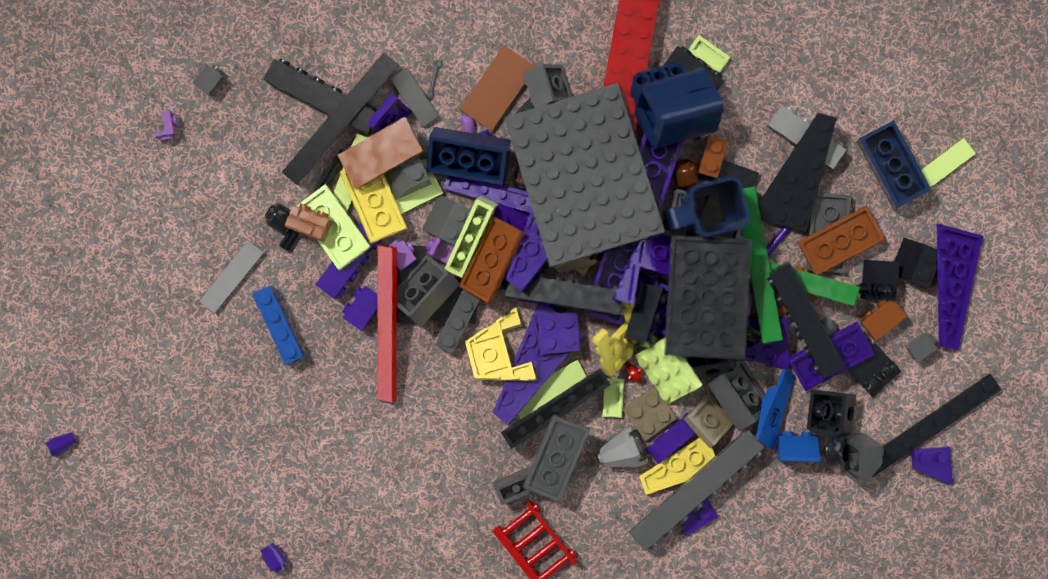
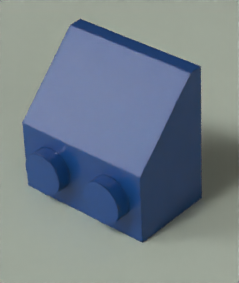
[776,431,820,462]

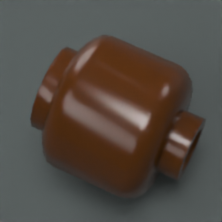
[673,159,700,190]

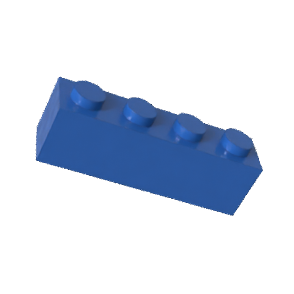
[252,285,305,365]

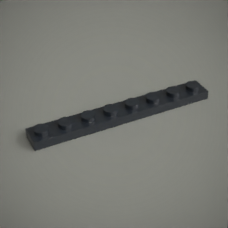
[872,373,1002,478]

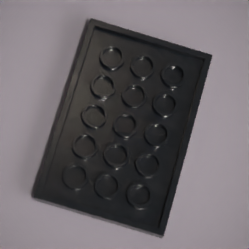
[664,236,752,360]

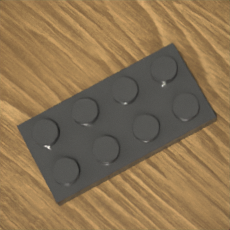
[806,192,852,273]
[523,414,590,502]

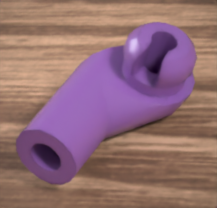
[460,115,475,133]

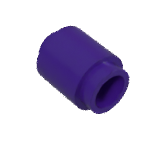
[260,543,287,573]

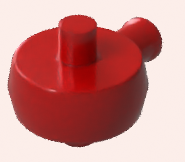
[624,361,643,383]

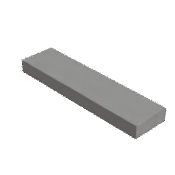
[200,240,264,313]

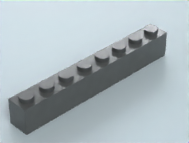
[629,429,764,551]

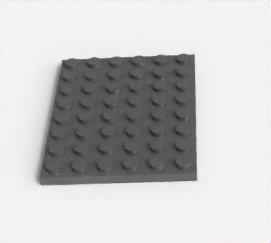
[504,83,665,268]

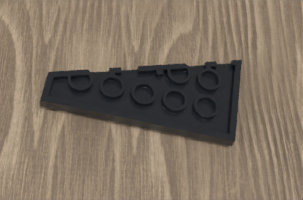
[758,112,837,232]

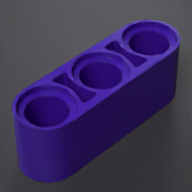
[645,413,695,464]

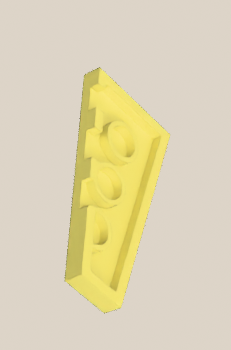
[639,437,715,495]

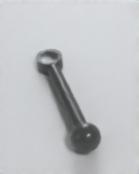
[426,60,441,100]

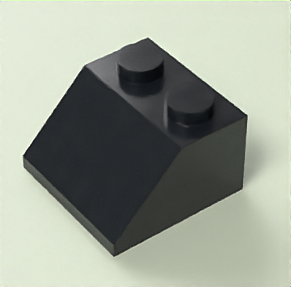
[894,238,937,288]

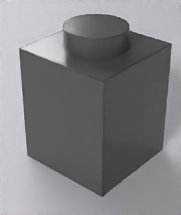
[193,64,224,96]
[905,333,937,362]

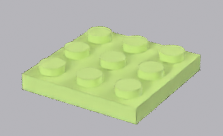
[635,338,702,404]

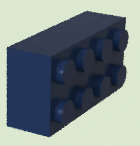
[856,120,931,210]
[426,127,511,185]

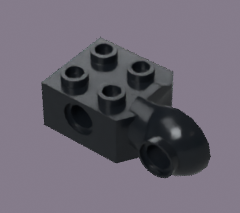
[687,323,762,381]
[807,389,857,467]

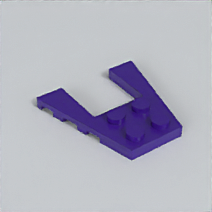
[612,234,671,316]

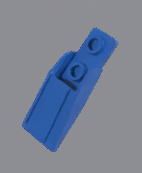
[756,369,795,450]

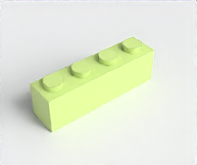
[445,196,498,278]

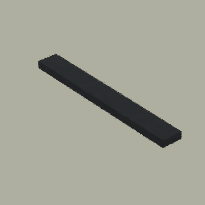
[282,53,399,185]

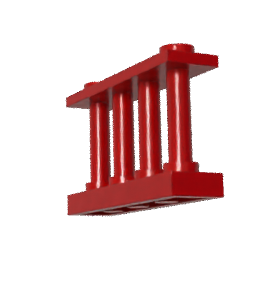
[492,501,578,579]

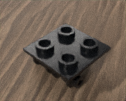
[856,260,899,301]
[847,342,901,397]

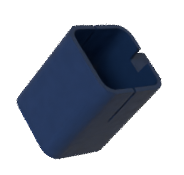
[630,63,724,149]
[663,177,750,237]

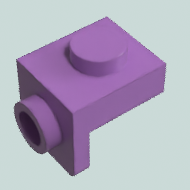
[154,110,178,141]
[425,236,455,264]

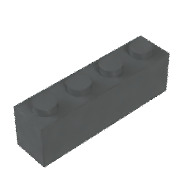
[493,466,574,505]

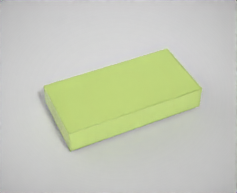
[688,35,731,73]
[602,378,624,418]

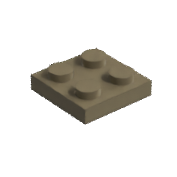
[622,386,677,441]
[683,395,733,448]

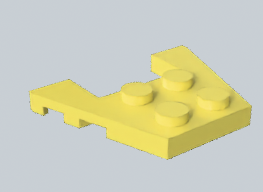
[592,297,637,377]
[465,308,537,381]

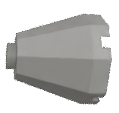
[598,425,648,467]

